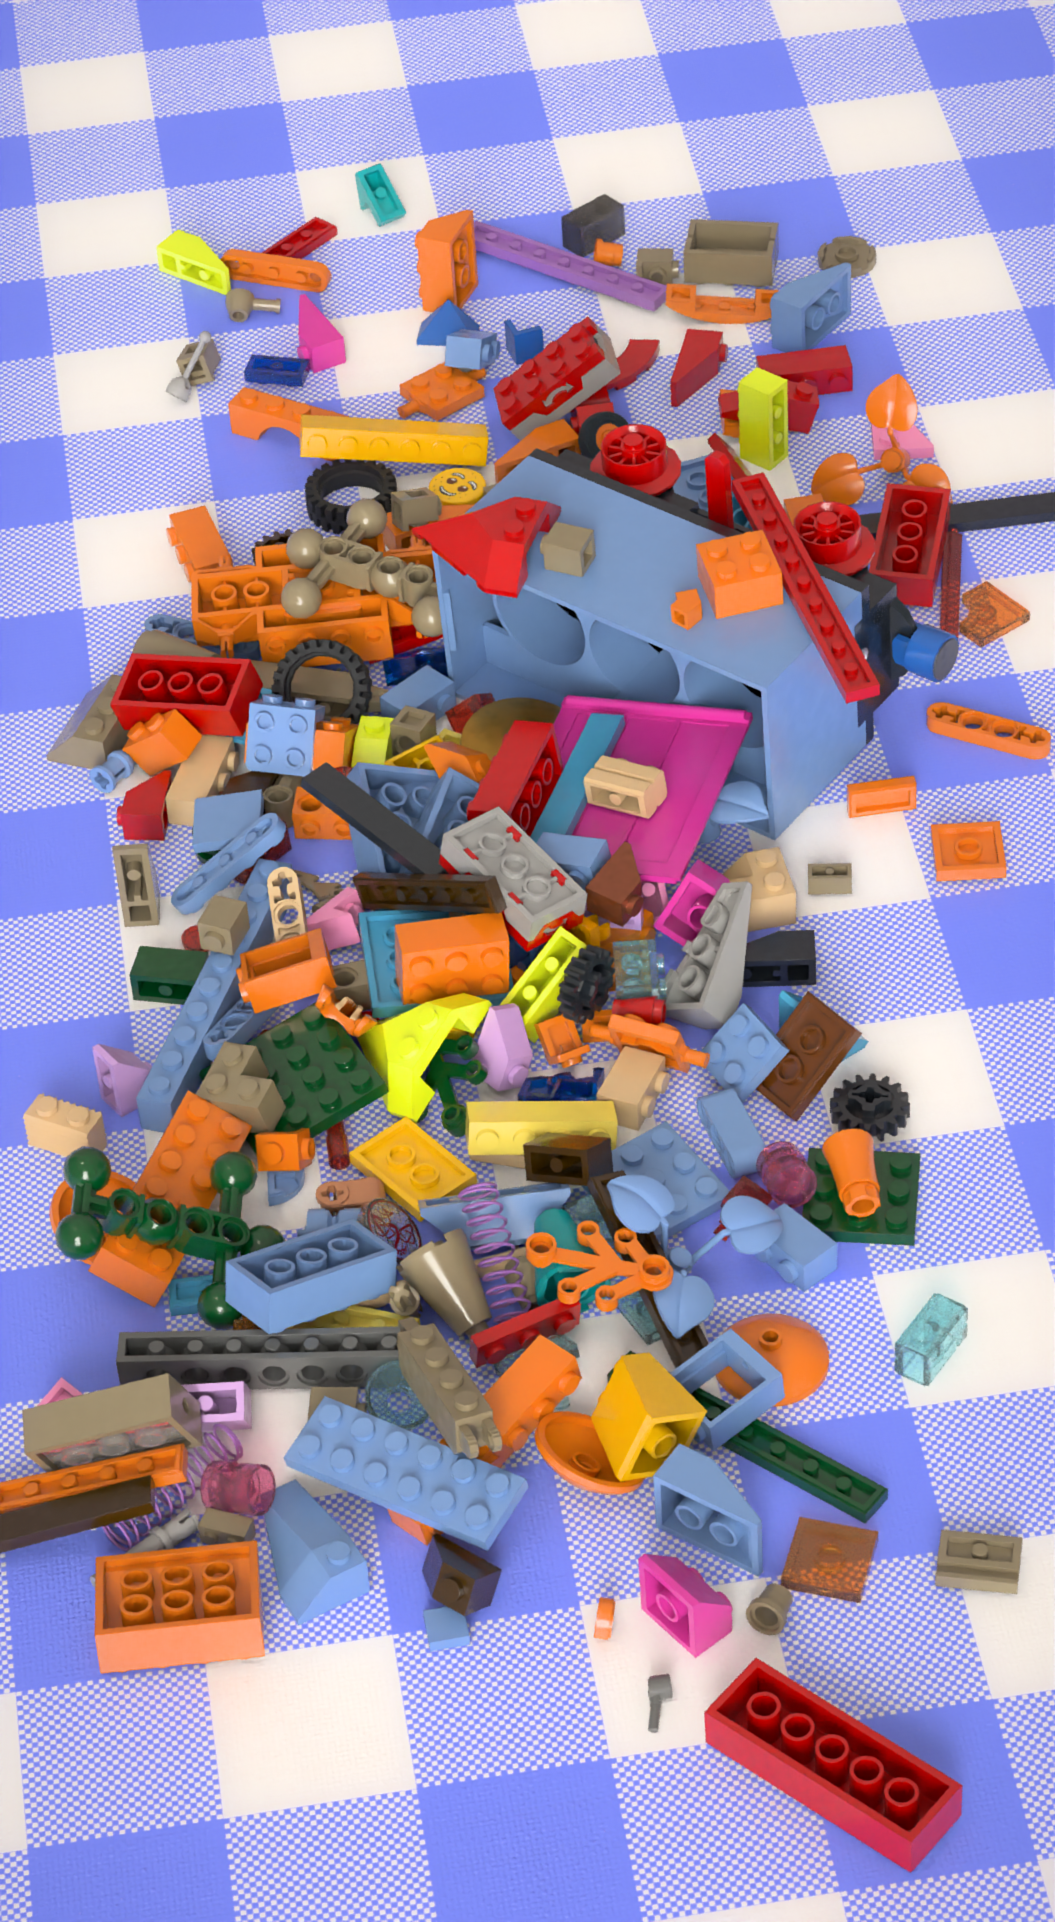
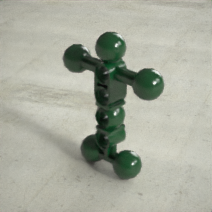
[55,1146,286,1329]

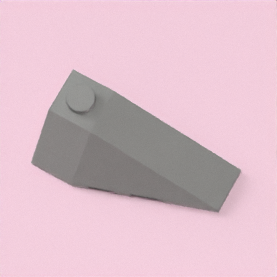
[658,881,752,1029]

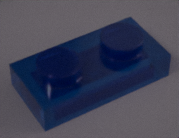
[244,354,310,387]

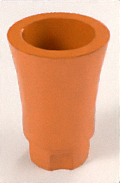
[822,1129,880,1218]

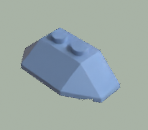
[418,1183,571,1251]

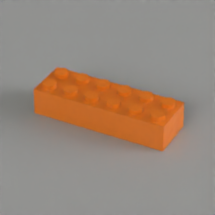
[88,1090,252,1308]

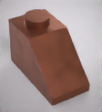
[585,841,644,927]

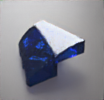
[382,647,448,687]
[517,1067,605,1101]

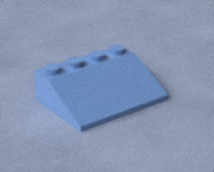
[347,762,439,874]

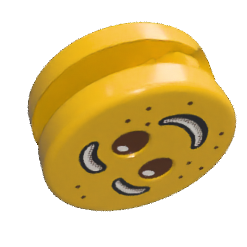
[429,468,486,505]

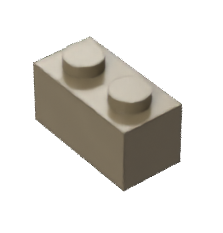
[808,863,852,895]
[198,1507,256,1545]

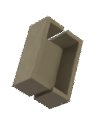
[683,219,779,287]

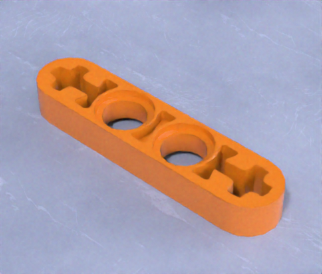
[926,702,1051,760]

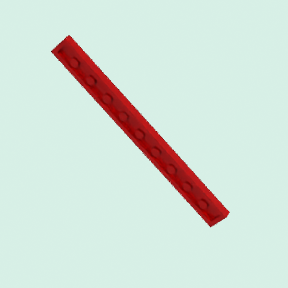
[732,472,880,704]

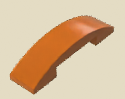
[666,283,779,324]

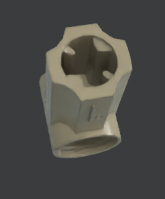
[263,774,303,829]

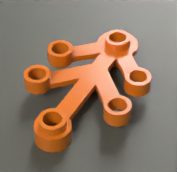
[526,1221,674,1312]

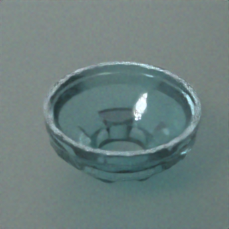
[364,1360,429,1431]

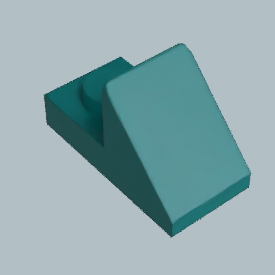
[355,163,406,227]

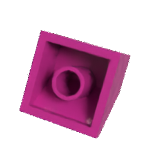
[653,859,730,947]
[638,1554,733,1658]

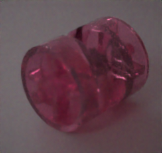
[756,1141,817,1208]

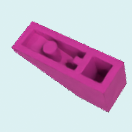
[297,294,346,373]

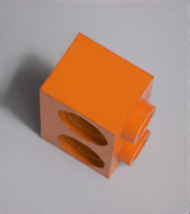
[292,787,352,840]

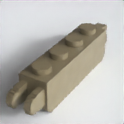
[241,658,389,721]
[396,1317,503,1459]

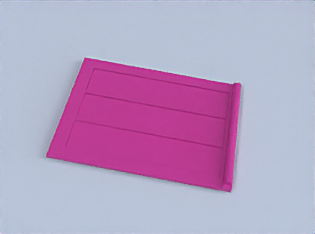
[554,695,753,884]

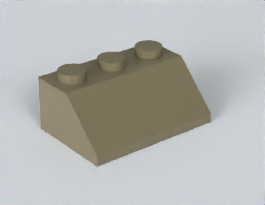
[46,674,129,769]

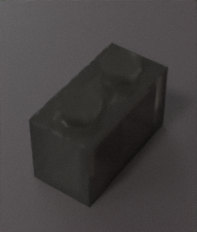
[561,194,625,257]

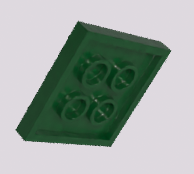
[802,1148,920,1246]

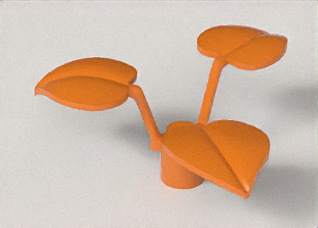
[811,374,953,505]

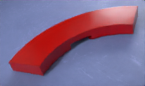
[606,339,660,390]

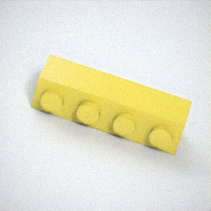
[465,1101,618,1155]

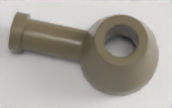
[225,288,281,322]

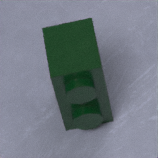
[129,946,209,1005]

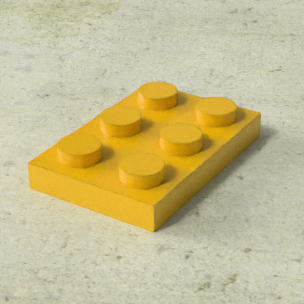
[349,1116,477,1222]

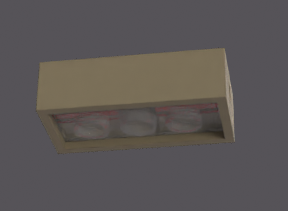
[22,1373,203,1472]

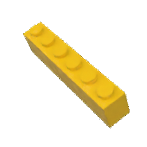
[299,415,489,466]

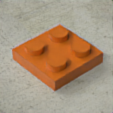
[930,821,1007,881]

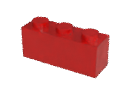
[756,345,853,395]

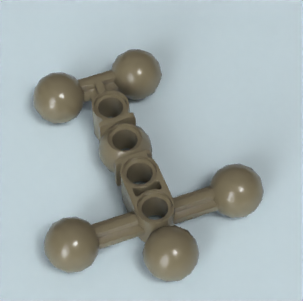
[281,498,443,637]

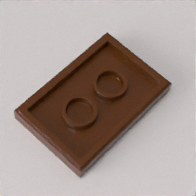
[756,991,862,1121]

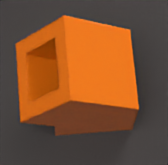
[671,589,702,630]

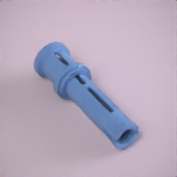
[89,750,137,793]

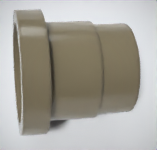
[746,1584,793,1635]

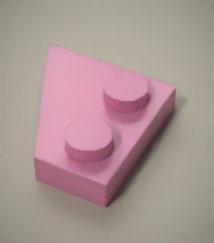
[871,423,934,460]

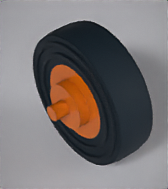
[578,411,628,459]

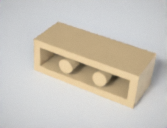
[165,734,239,826]

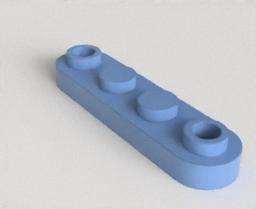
[171,813,286,915]

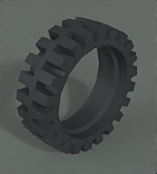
[305,459,398,535]
[271,639,373,724]

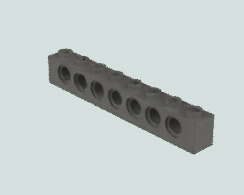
[116,1326,409,1390]

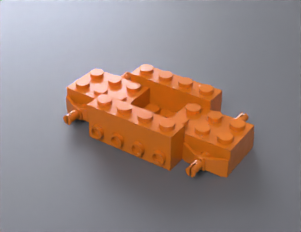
[191,533,436,667]

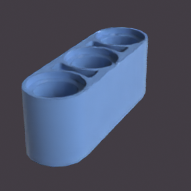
[696,1088,770,1179]

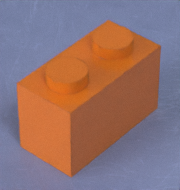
[122,709,202,776]

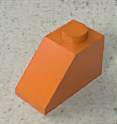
[424,741,491,783]

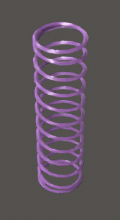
[458,1182,531,1323]
[102,1424,243,1551]

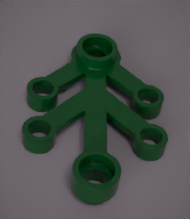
[414,1035,488,1137]

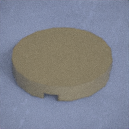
[818,236,876,278]

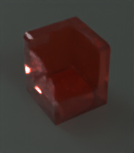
[445,693,495,734]

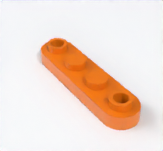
[220,249,331,292]

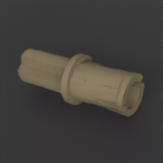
[388,1281,423,1318]

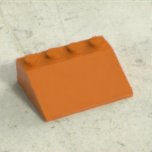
[95,1540,265,1673]

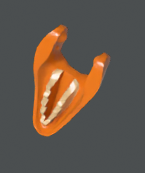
[315,983,378,1037]

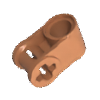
[316,1177,389,1227]

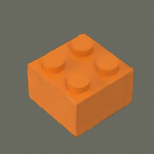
[696,529,783,619]

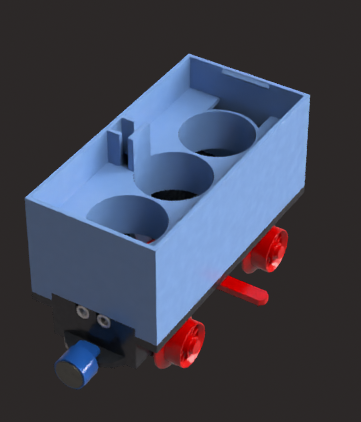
[432,424,959,840]

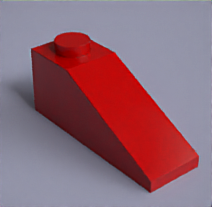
[670,329,728,407]
[718,381,819,434]

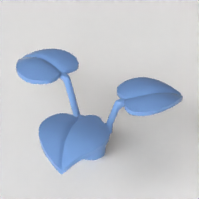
[699,781,769,843]
[607,1175,783,1339]

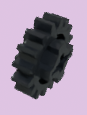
[557,944,616,1024]
[830,1073,910,1142]

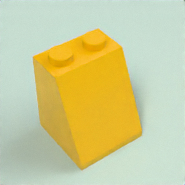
[591,1352,707,1482]

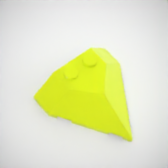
[357,993,492,1123]

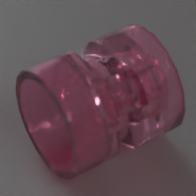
[200,1460,276,1516]

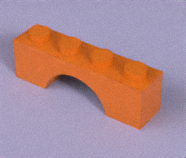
[228,387,349,461]

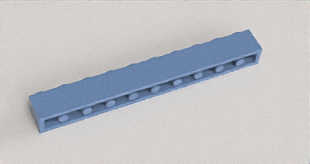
[136,858,292,1133]

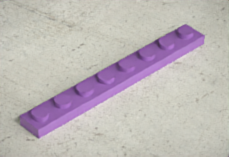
[474,221,666,311]

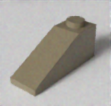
[112,843,160,927]

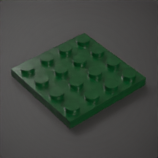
[199,1002,389,1157]

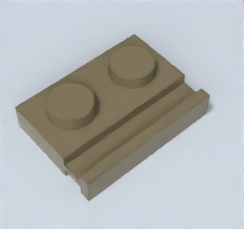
[935,1529,1023,1594]

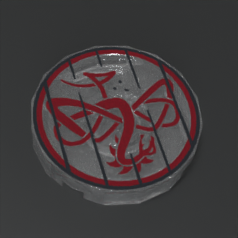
[357,1198,422,1267]

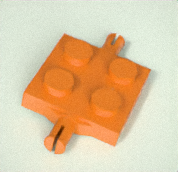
[397,362,486,421]
[590,1014,710,1073]

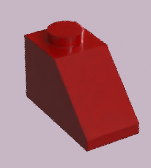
[117,770,173,841]

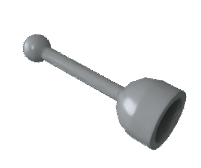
[165,331,211,402]

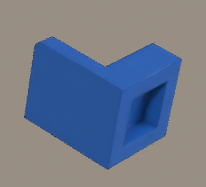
[504,319,544,365]

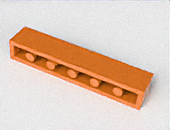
[387,1334,582,1546]

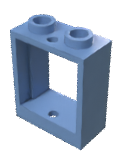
[670,1328,785,1451]

